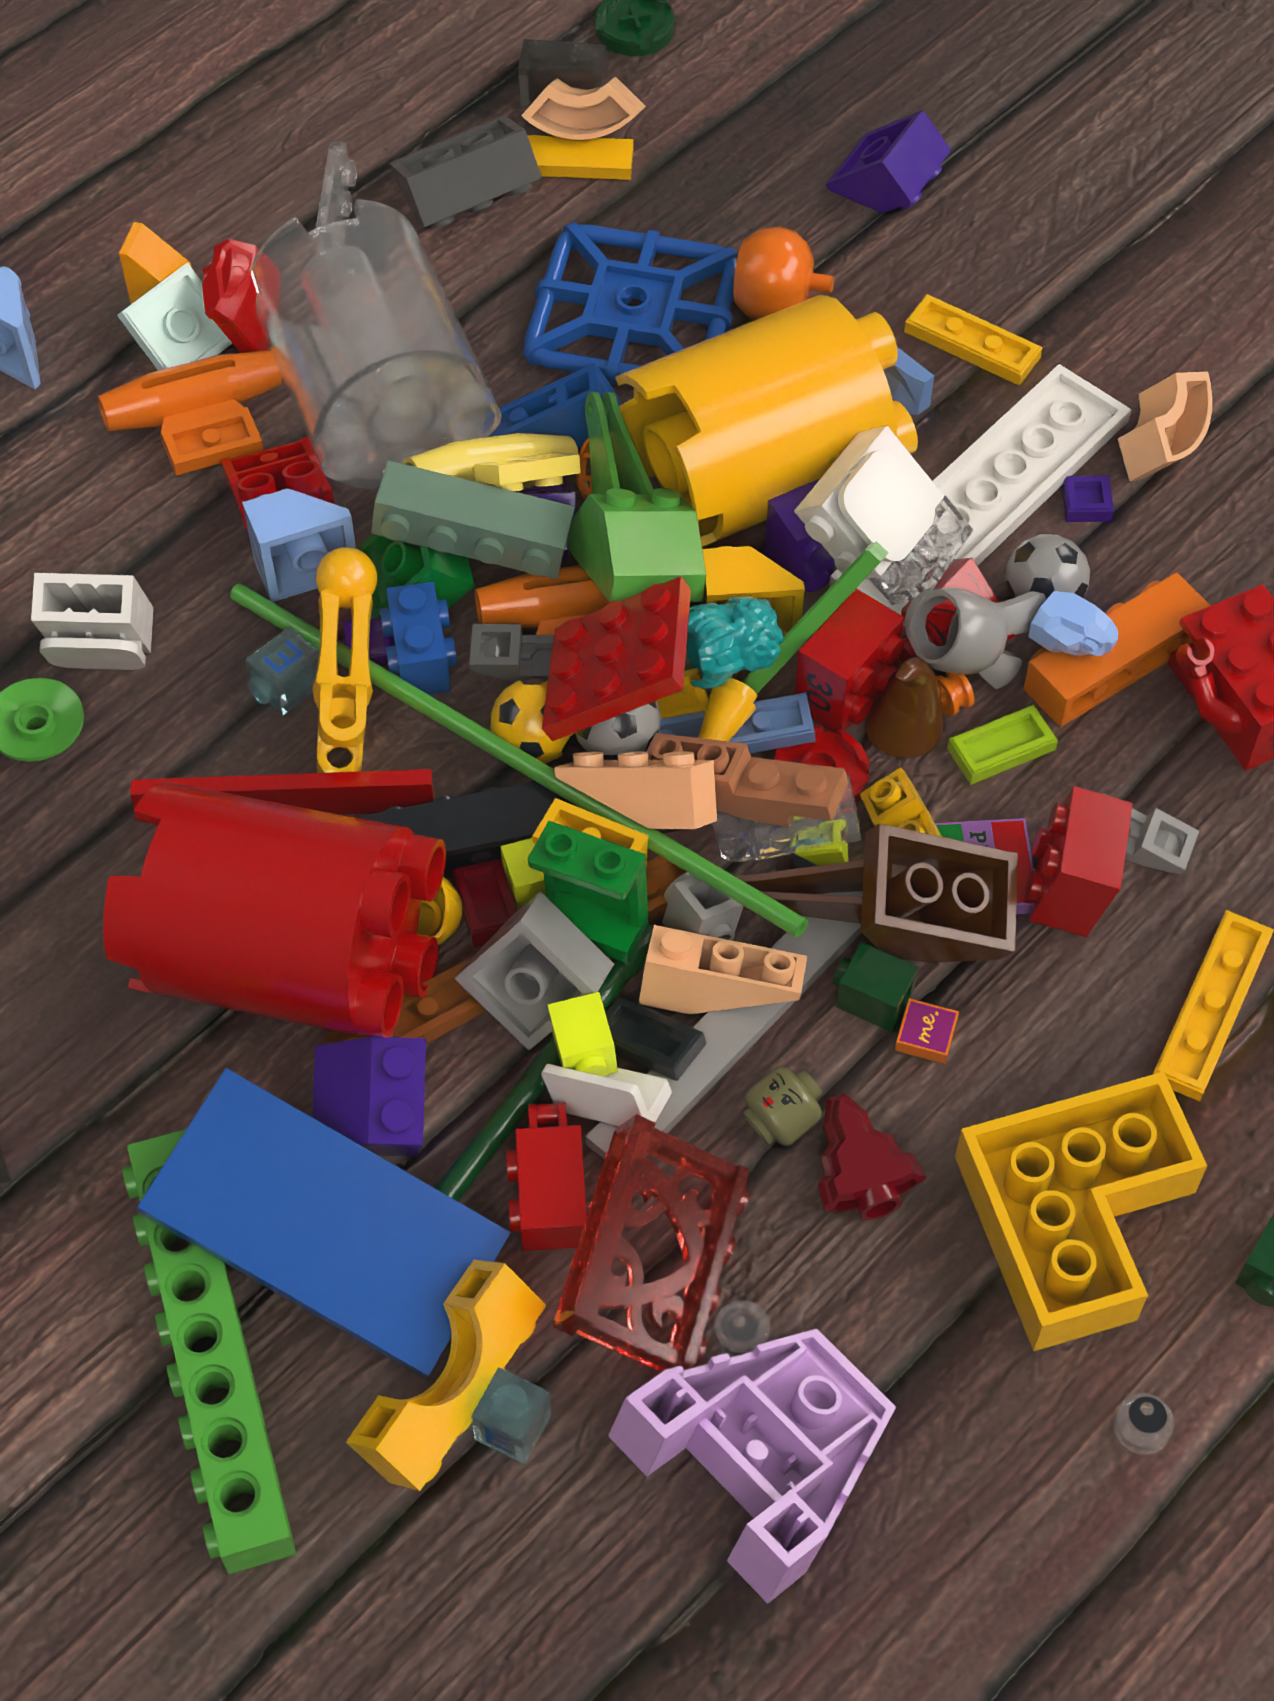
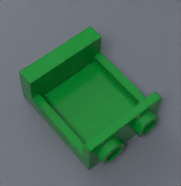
[528,821,649,963]

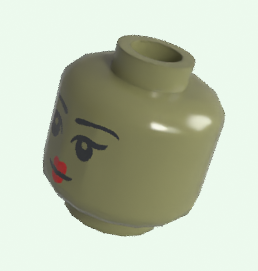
[742,1066,823,1146]

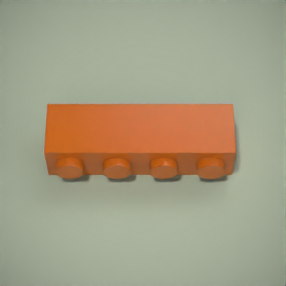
[1023,572,1211,728]

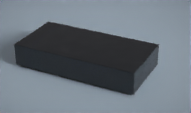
[605,996,707,1081]

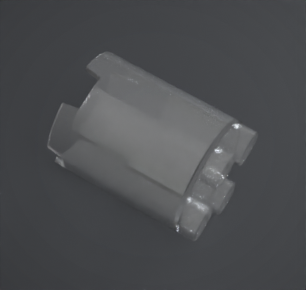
[250,200,502,489]

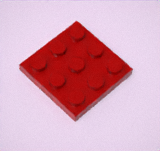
[542,576,691,742]

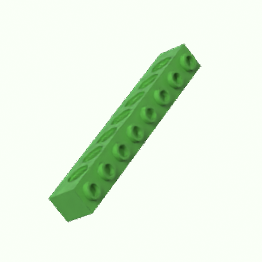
[122,1129,296,1575]

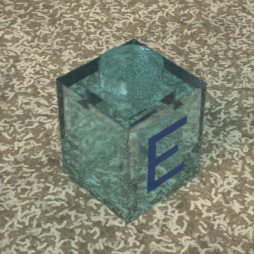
[245,626,319,715]
[471,1367,551,1464]

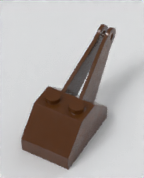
[733,824,1018,963]

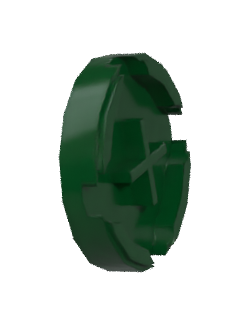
[595,0,675,56]

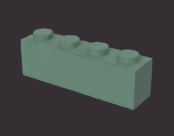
[371,460,575,579]

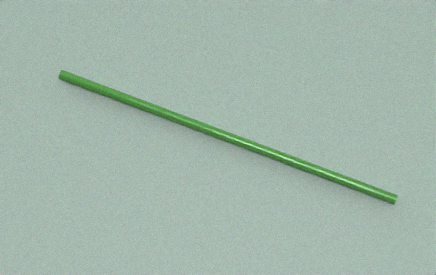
[230,583,808,938]

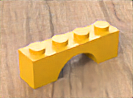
[346,1259,547,1491]

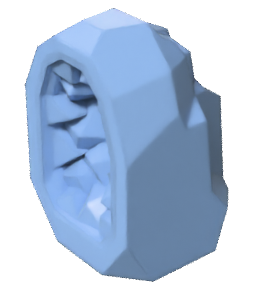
[1028,591,1118,657]

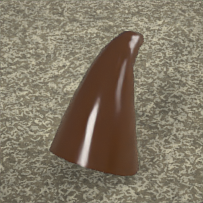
[865,657,944,758]

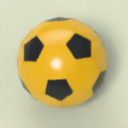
[490,678,575,764]

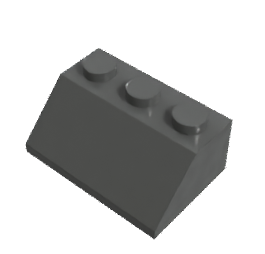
[389,115,542,228]

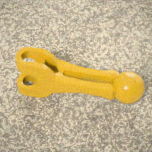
[312,547,377,773]

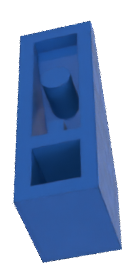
[477,363,621,447]

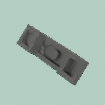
[469,624,554,682]

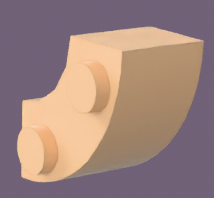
[521,77,646,140]
[1118,372,1212,482]

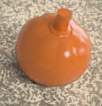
[733,226,834,321]

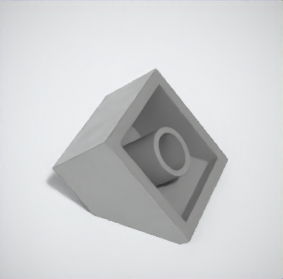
[454,892,614,1050]

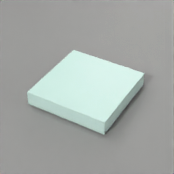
[117,263,232,370]

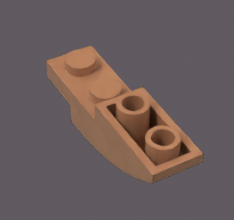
[646,733,849,828]

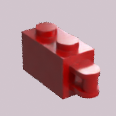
[506,1102,588,1251]

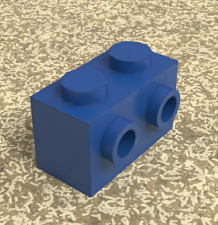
[379,581,457,695]

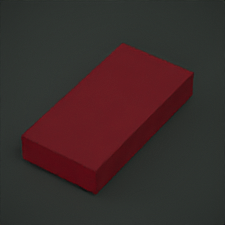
[451,859,518,948]

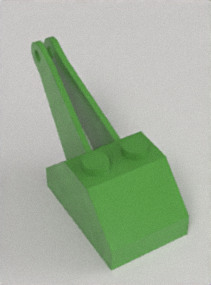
[567,392,706,603]

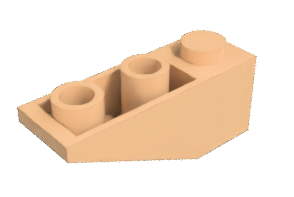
[554,751,717,829]
[639,925,808,1014]

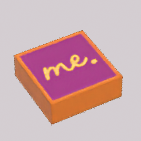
[895,998,959,1064]

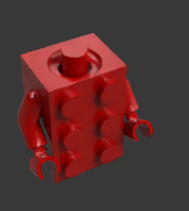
[1168,584,1274,771]

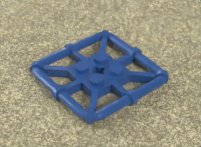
[522,222,738,384]

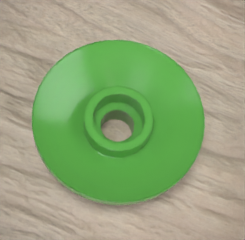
[0,678,84,762]

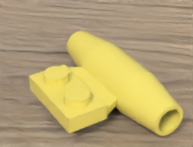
[402,433,581,491]

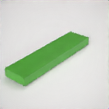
[742,541,889,694]

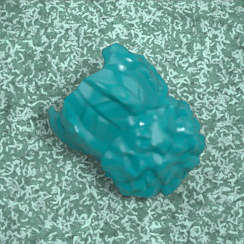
[686,596,784,689]

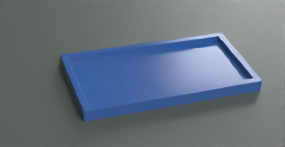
[137,1068,511,1380]

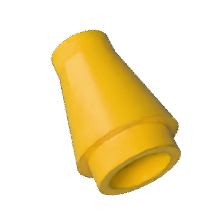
[697,678,757,742]

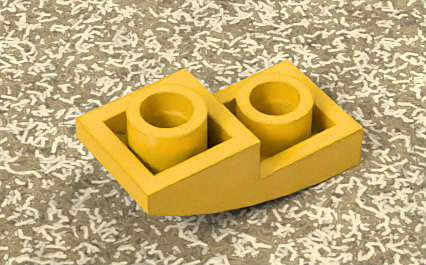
[860,767,942,837]

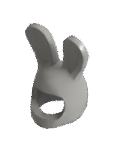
[905,587,1046,689]

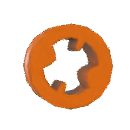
[936,672,975,717]

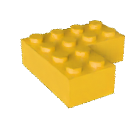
[955,1072,1207,1351]

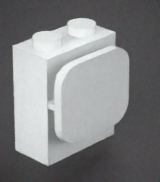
[794,425,944,579]
[31,573,154,670]

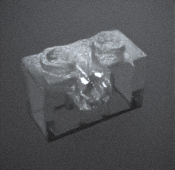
[869,495,973,605]

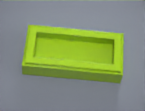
[947,704,1058,785]

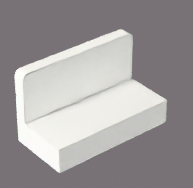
[541,1064,672,1133]

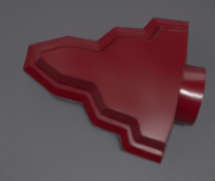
[817,1093,926,1221]

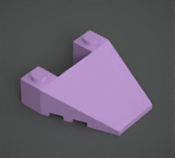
[608,1329,896,1604]

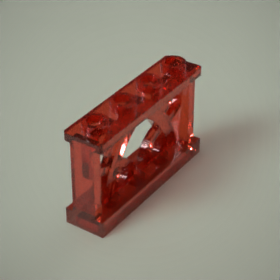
[552,1114,750,1372]

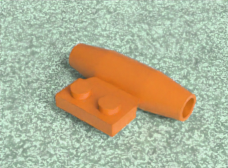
[97,350,282,476]
[475,565,610,635]

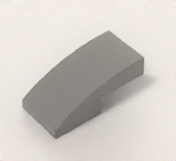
[1103,793,1199,874]

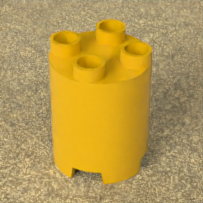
[615,295,918,547]

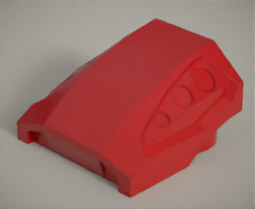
[202,239,279,353]
[220,436,335,531]

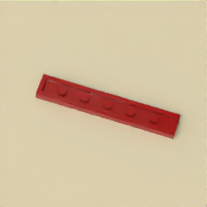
[130,769,435,822]

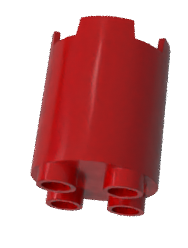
[103,782,446,1038]

